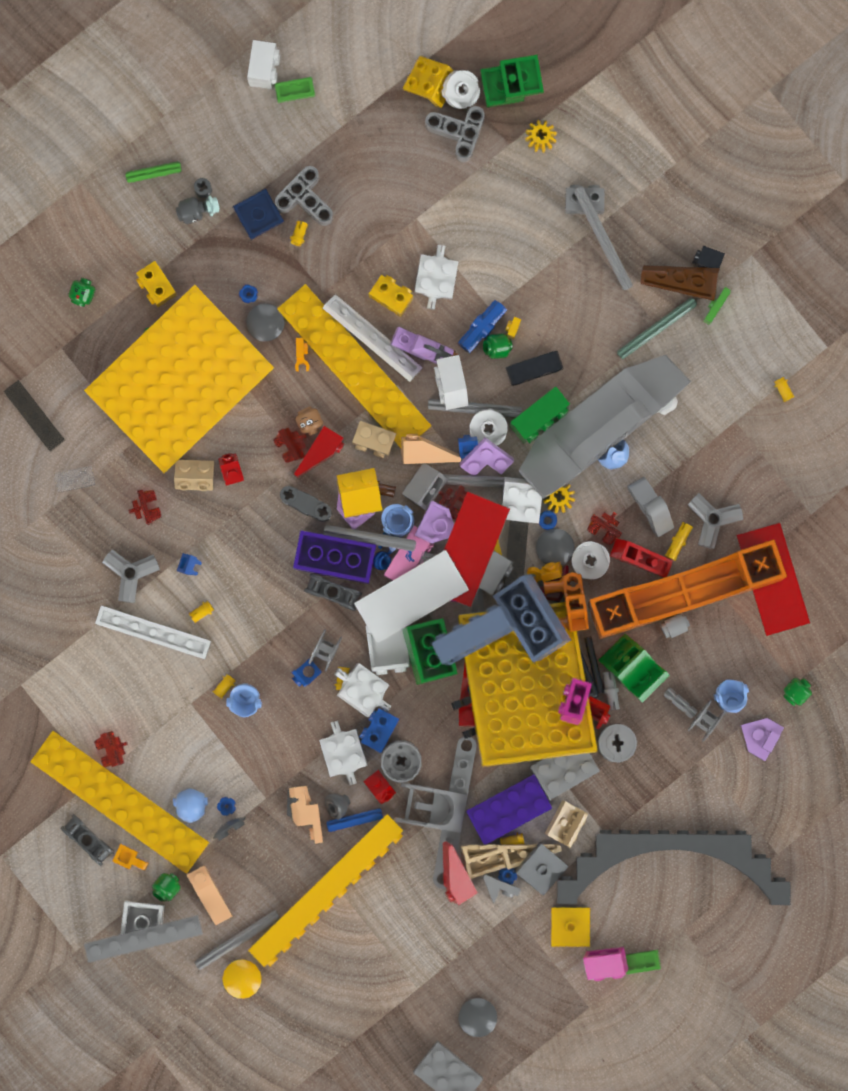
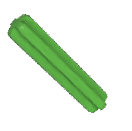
[125,161,182,183]

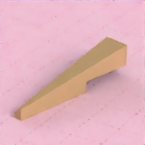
[461,844,562,879]

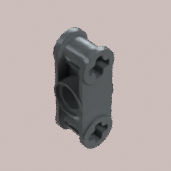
[280,486,332,522]
[304,573,362,611]
[60,814,114,866]

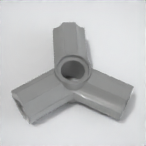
[687,493,744,549]
[102,549,160,603]

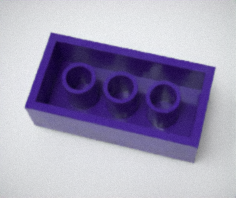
[293,530,376,584]
[466,774,553,845]

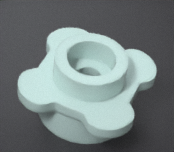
[204,195,219,216]

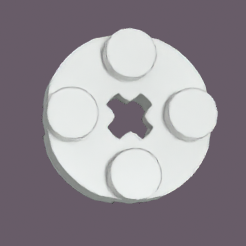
[442,70,480,109]
[470,408,508,446]
[571,541,610,580]

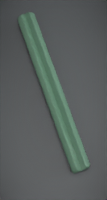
[617,297,697,359]

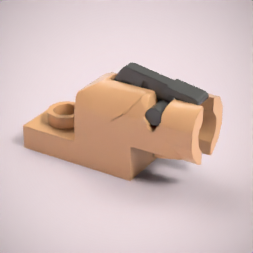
[287,786,323,843]

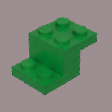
[480,55,544,108]
[598,634,670,703]

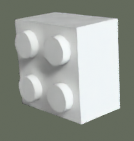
[247,40,280,89]
[434,355,468,410]
[501,477,542,523]
[121,901,165,934]

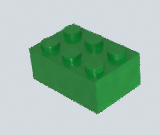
[509,386,570,444]
[402,618,458,685]

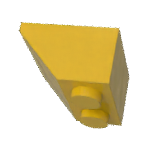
[337,468,382,518]

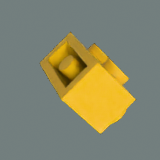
[136,261,177,307]
[369,275,413,317]

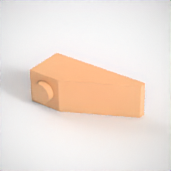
[401,434,461,464]
[187,865,232,926]

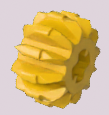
[525,120,557,153]
[543,484,575,514]

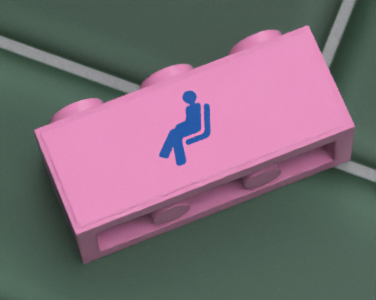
[384,526,435,581]

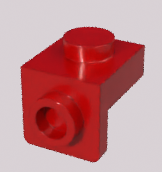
[218,453,244,486]
[589,696,611,730]
[363,770,396,804]

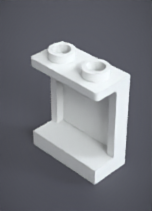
[366,626,410,675]

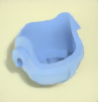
[598,440,629,469]
[381,504,414,537]
[713,679,749,713]
[227,683,262,718]
[173,788,208,823]

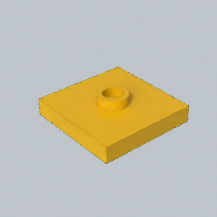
[551,907,590,947]

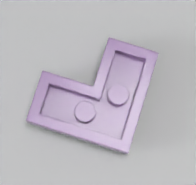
[460,438,514,476]

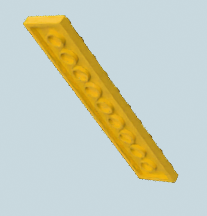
[277,284,432,449]
[30,731,210,874]

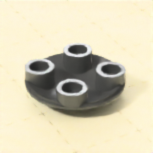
[246,304,284,342]
[536,528,574,566]
[213,817,246,841]
[459,998,497,1037]

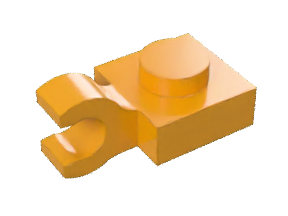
[295,338,310,372]
[527,562,562,583]
[112,844,149,870]

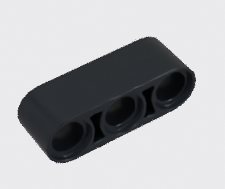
[506,351,564,386]

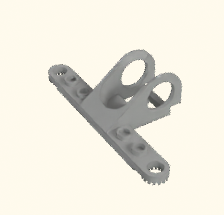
[394,737,476,889]

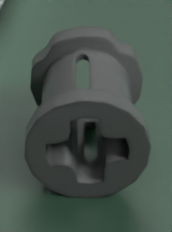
[194,178,212,198]

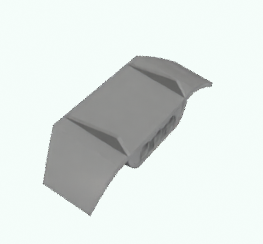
[519,355,691,499]

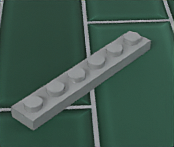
[84,915,203,963]

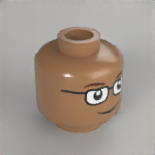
[295,406,323,436]

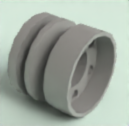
[381,740,421,782]

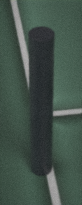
[584,636,604,694]

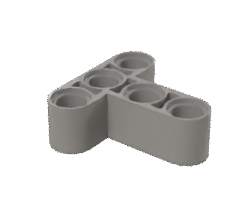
[425,106,484,162]
[275,166,333,226]
[627,477,674,538]

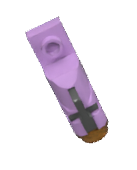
[390,327,459,364]

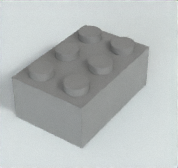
[530,753,600,800]
[413,1040,483,1091]

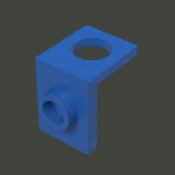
[292,658,322,687]

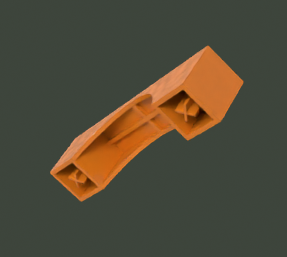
[588,540,787,640]

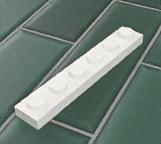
[323,294,422,382]
[95,606,211,659]

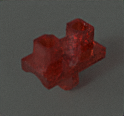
[273,427,307,463]
[438,485,467,520]
[128,489,162,525]
[587,512,622,546]
[94,731,128,767]

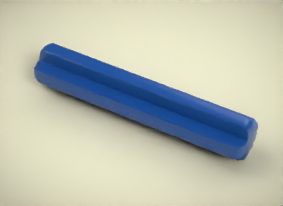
[326,808,383,832]

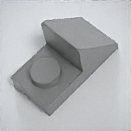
[483,875,521,903]

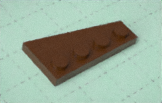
[640,265,720,301]

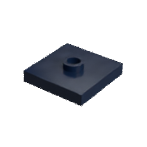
[232,188,284,240]

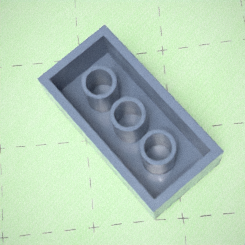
[493,575,571,662]
[432,605,517,665]

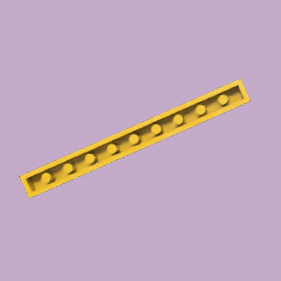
[248,814,404,967]

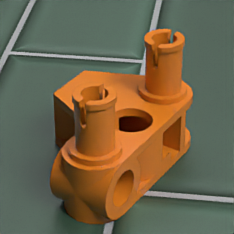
[543,573,589,632]

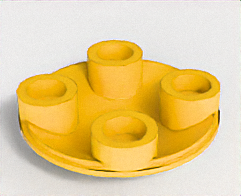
[223,959,261,998]

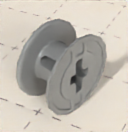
[309,629,342,672]
[688,700,726,742]
[597,724,637,763]

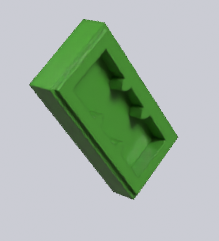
[275,77,315,103]
[703,287,731,325]
[626,949,661,975]

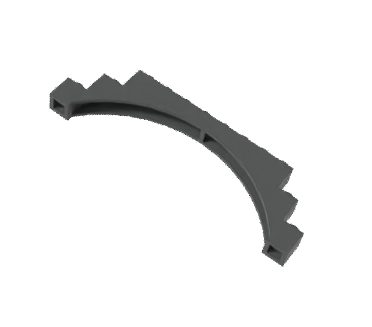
[557,830,791,905]

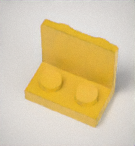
[403,56,454,108]

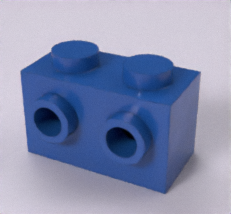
[360,708,399,753]

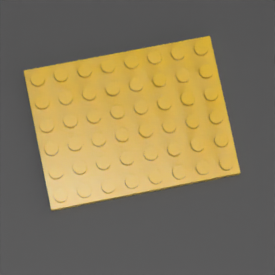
[84,285,274,473]
[458,602,597,767]

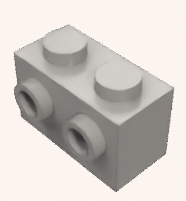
[565,185,604,214]
[402,463,448,511]
[479,551,514,595]

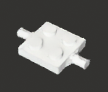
[414,245,458,310]
[334,663,391,717]
[319,721,368,786]

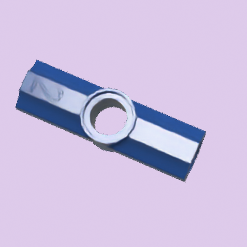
[458,300,507,354]

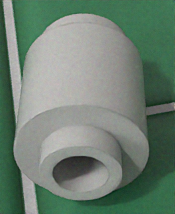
[660,614,690,638]

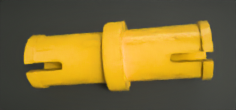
[664,522,693,561]

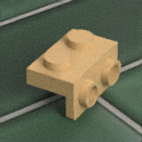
[352,421,396,458]
[174,460,214,491]
[544,800,588,847]

